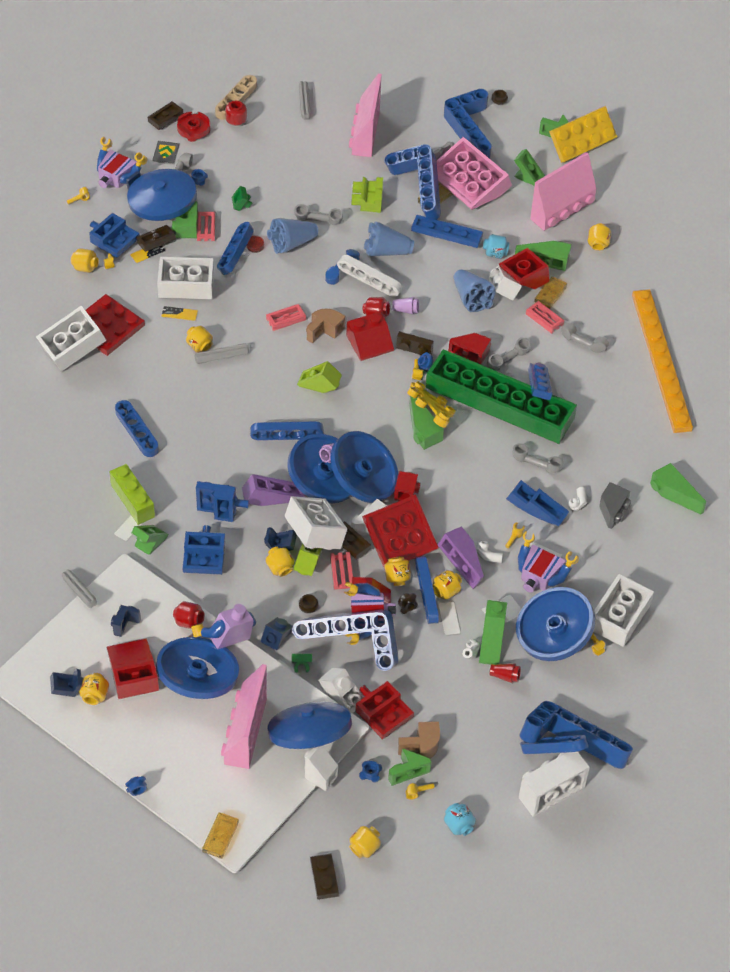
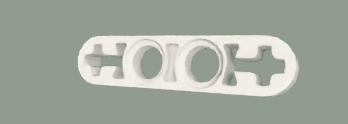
[337,255,402,297]

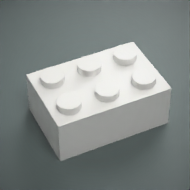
[157,257,214,299]
[36,306,106,372]
[285,496,347,550]
[593,574,654,647]
[519,752,589,817]

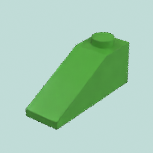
[515,241,572,271]
[409,396,444,450]
[650,463,706,515]
[479,600,507,665]

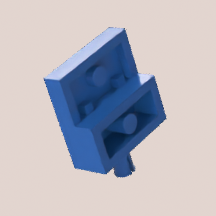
[89,213,140,258]
[196,481,249,522]
[182,525,225,575]

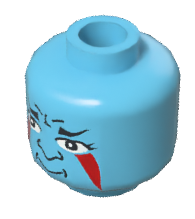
[483,234,509,259]
[444,803,476,836]

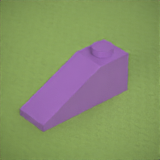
[242,474,305,506]
[438,526,484,589]

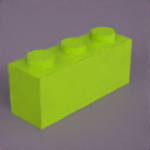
[109,464,155,525]

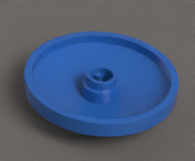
[127,169,197,221]
[330,431,398,503]
[287,434,352,504]
[516,587,595,661]
[156,637,239,699]
[267,702,352,749]

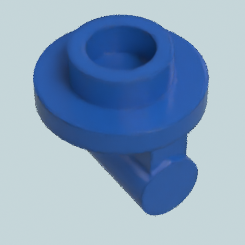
[418,353,434,371]

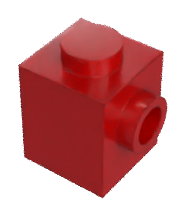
[394,471,421,501]

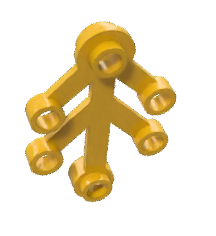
[407,381,456,428]

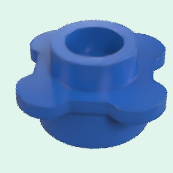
[191,169,208,186]
[359,761,382,782]
[125,776,147,796]

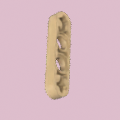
[215,75,257,120]

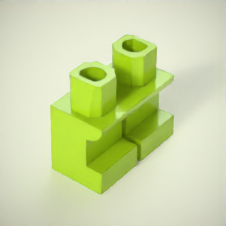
[351,177,383,213]

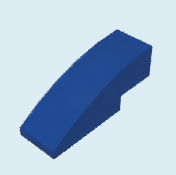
[506,480,569,526]

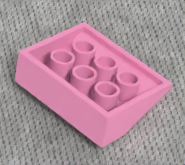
[349,73,382,157]
[437,137,512,210]
[530,152,596,231]
[221,664,267,769]

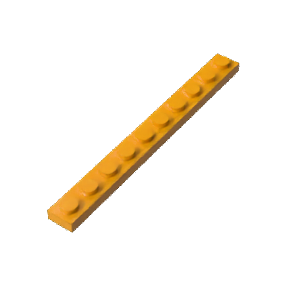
[632,289,693,433]

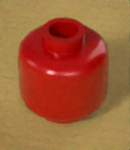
[225,100,247,126]
[362,297,390,319]
[173,601,205,629]

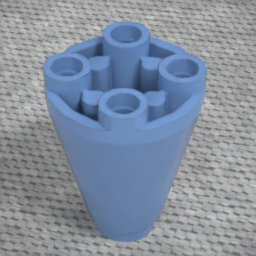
[267,218,318,254]
[364,222,414,256]
[453,269,495,312]

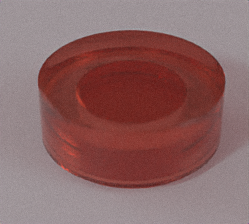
[247,236,264,253]

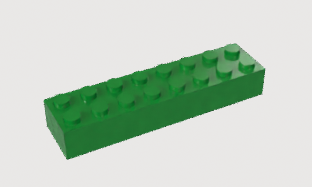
[426,349,577,444]

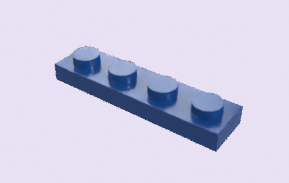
[411,215,483,248]
[528,363,552,400]

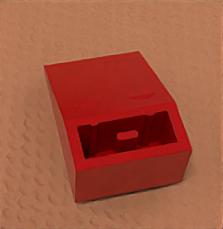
[106,638,159,699]

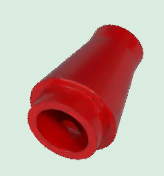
[490,663,521,684]

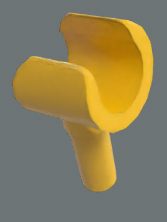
[66,187,90,204]
[103,253,115,269]
[412,359,424,381]
[505,522,525,548]
[591,633,605,656]
[406,783,434,800]

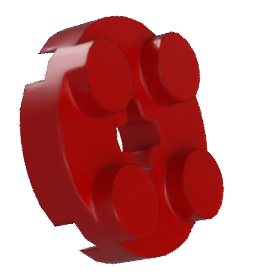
[177,112,210,142]

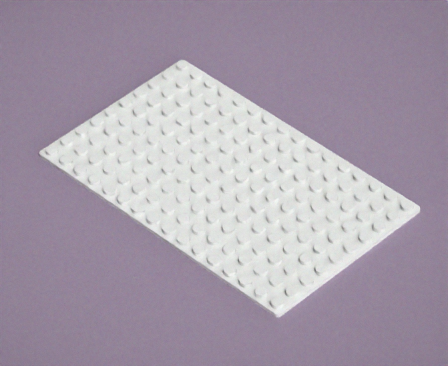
[0,554,369,873]

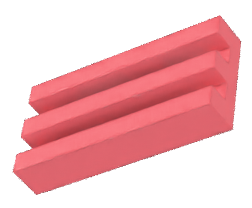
[197,212,215,241]
[526,301,565,334]
[266,304,306,331]
[330,552,353,590]

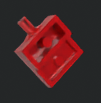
[356,681,414,740]

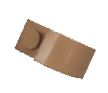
[306,308,346,343]
[398,722,440,759]

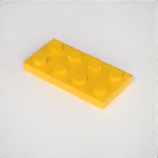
[549,106,617,163]

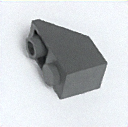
[599,482,631,529]

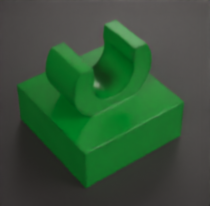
[232,186,253,211]
[292,654,312,673]

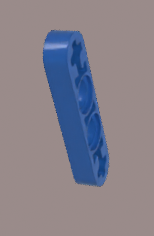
[217,222,254,275]
[115,400,159,457]
[250,421,324,440]
[415,556,439,624]
[520,735,588,754]

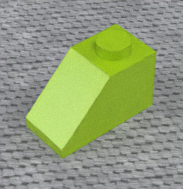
[297,361,342,393]
[293,544,323,576]

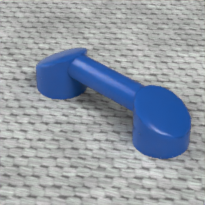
[325,249,360,285]

